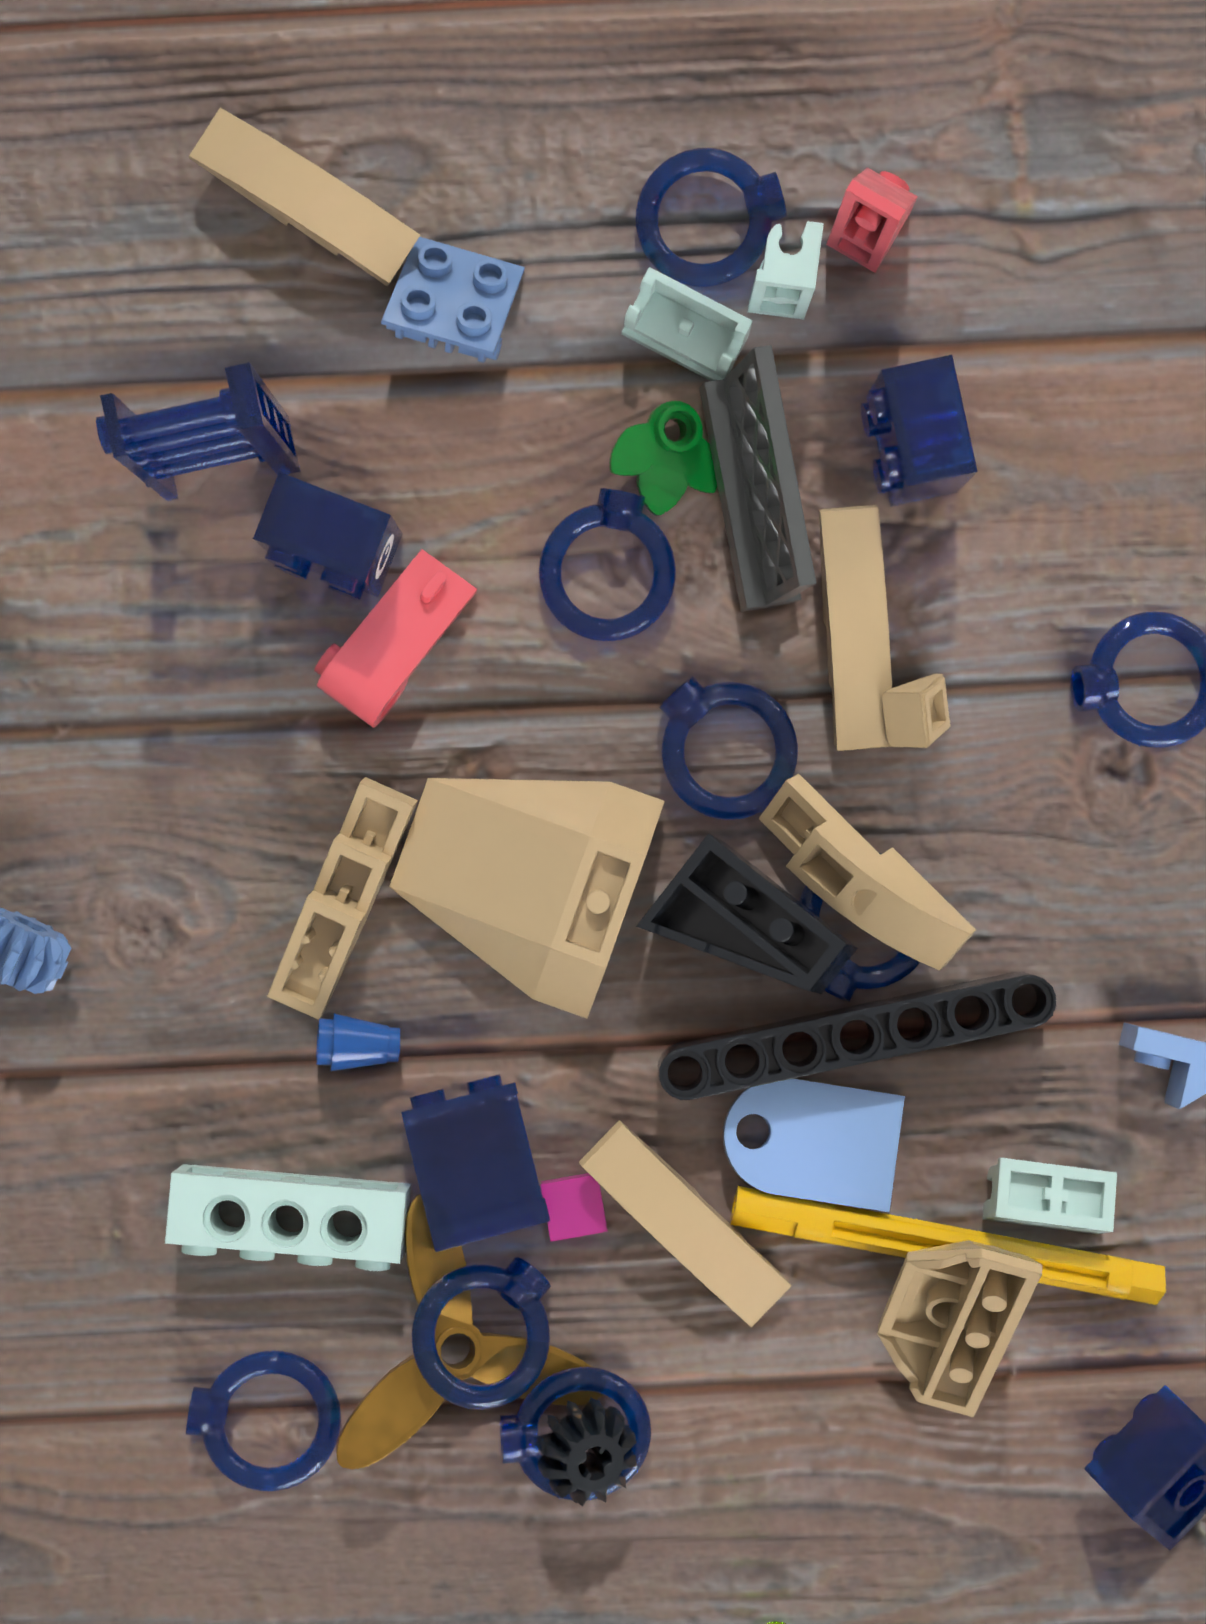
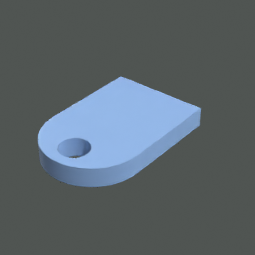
[723,1079,905,1212]

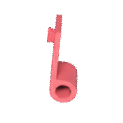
[314,549,477,728]

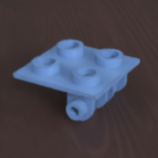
[381,237,525,363]

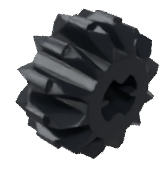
[536,1397,637,1507]

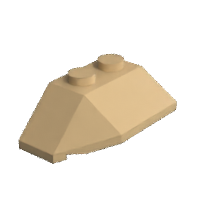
[877,1240,1043,1417]

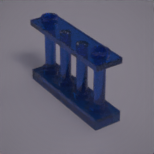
[96,362,301,501]

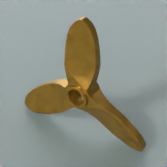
[336,1193,606,1470]

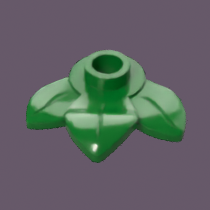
[609,401,717,516]

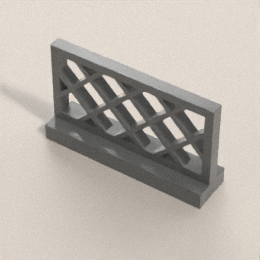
[699,345,817,612]

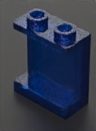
[401,1074,551,1252]

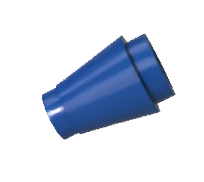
[316,1013,400,1071]

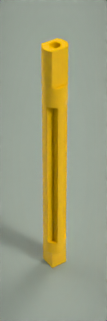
[730,1186,1166,1305]

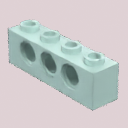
[165,1164,411,1271]

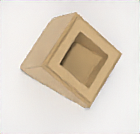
[882,674,950,748]

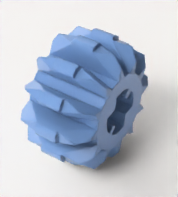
[0,908,72,994]

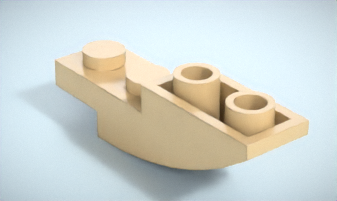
[759,774,976,970]

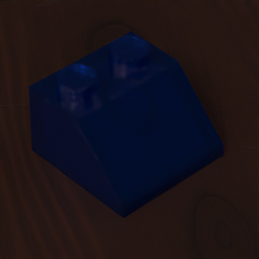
[1084,1385,1206,1550]

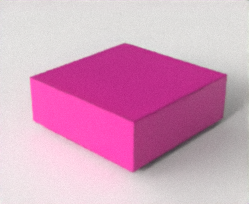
[541,1173,608,1242]

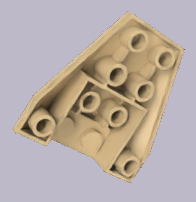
[389,778,665,1019]

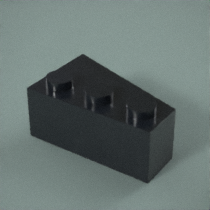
[636,834,858,994]

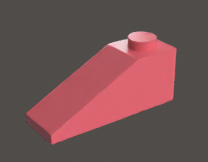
[826,168,918,273]

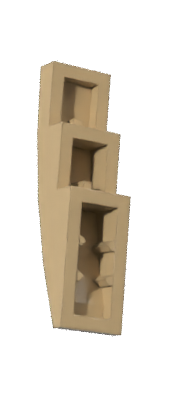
[189,108,420,286]
[819,505,892,751]
[267,777,418,1020]
[579,1120,792,1327]

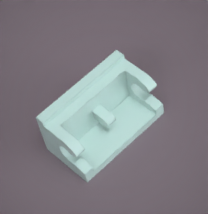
[748,221,824,320]
[621,267,753,381]
[983,1158,1117,1234]

